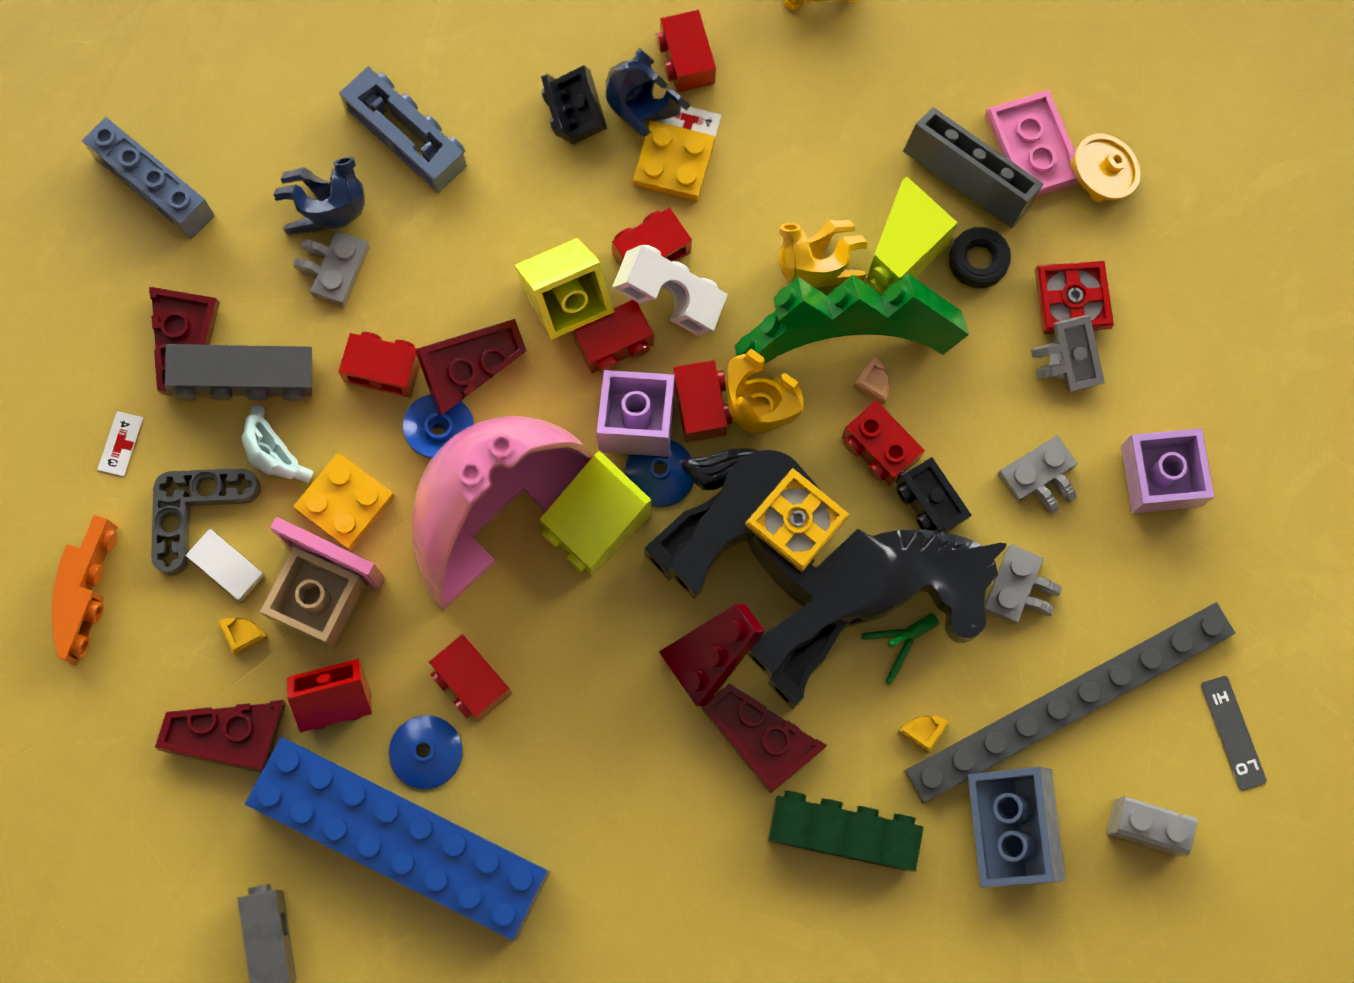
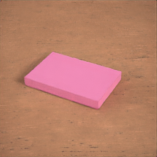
[985,90,1080,197]
[270,517,385,589]

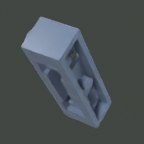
[339,66,467,194]
[82,117,215,239]

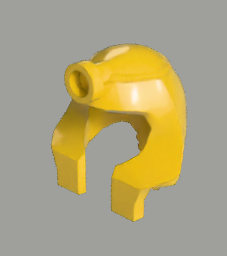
[778,220,867,288]
[727,349,803,434]

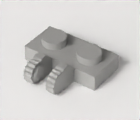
[293,231,370,307]
[1031,315,1105,392]
[998,435,1078,514]
[984,544,1062,624]

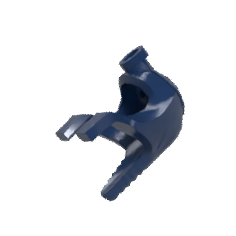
[606,48,691,136]
[273,157,365,235]

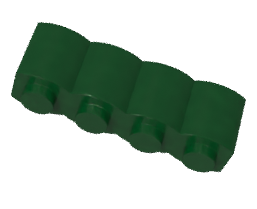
[767,791,924,872]

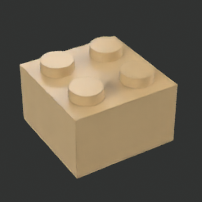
[260,546,366,649]

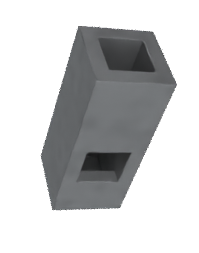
[237,884,297,983]

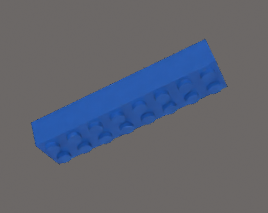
[245,737,550,941]

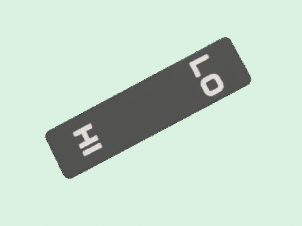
[1201,676,1267,790]

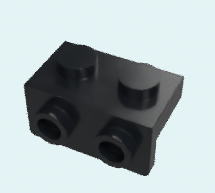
[541,65,607,145]
[895,457,972,533]

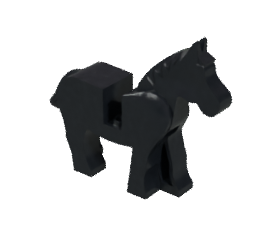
[644,448,1007,709]

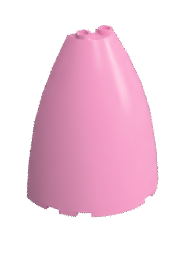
[412,416,594,611]

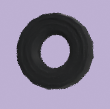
[949,227,1011,288]

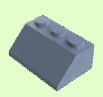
[968,767,1066,888]

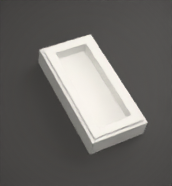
[186,529,265,602]

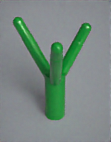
[861,613,939,685]

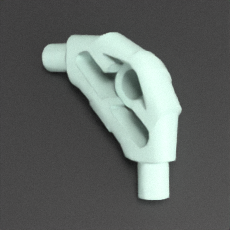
[241,405,313,483]

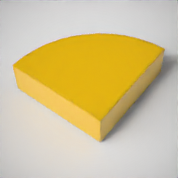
[217,618,268,655]
[898,716,949,753]

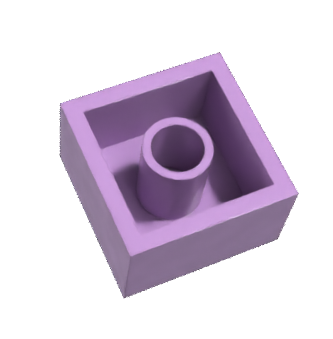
[597,370,675,457]
[1121,428,1214,514]

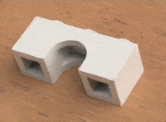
[612,245,728,336]

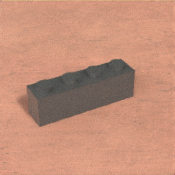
[903,107,1044,228]
[165,344,312,401]

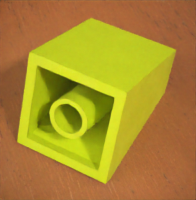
[866,176,958,294]
[515,238,614,340]
[540,451,651,575]

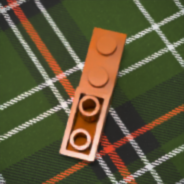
[52,515,118,665]

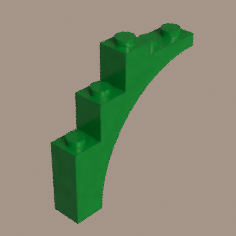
[734,273,969,363]

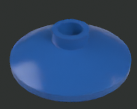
[403,394,474,459]
[625,440,694,507]
[389,715,462,789]

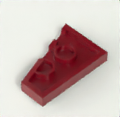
[149,286,220,400]
[415,319,526,417]
[659,604,765,706]
[701,683,827,794]
[155,700,286,773]

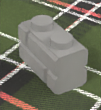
[1106,796,1198,857]

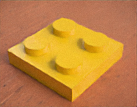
[633,120,715,202]
[293,452,395,551]

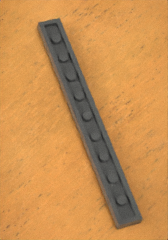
[905,602,1235,803]

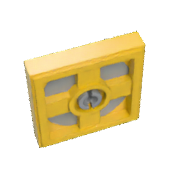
[745,468,850,572]

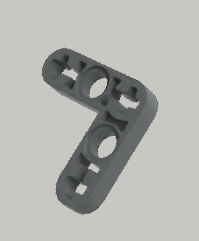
[151,469,261,576]

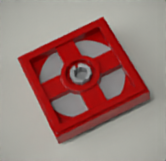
[1035,261,1114,334]

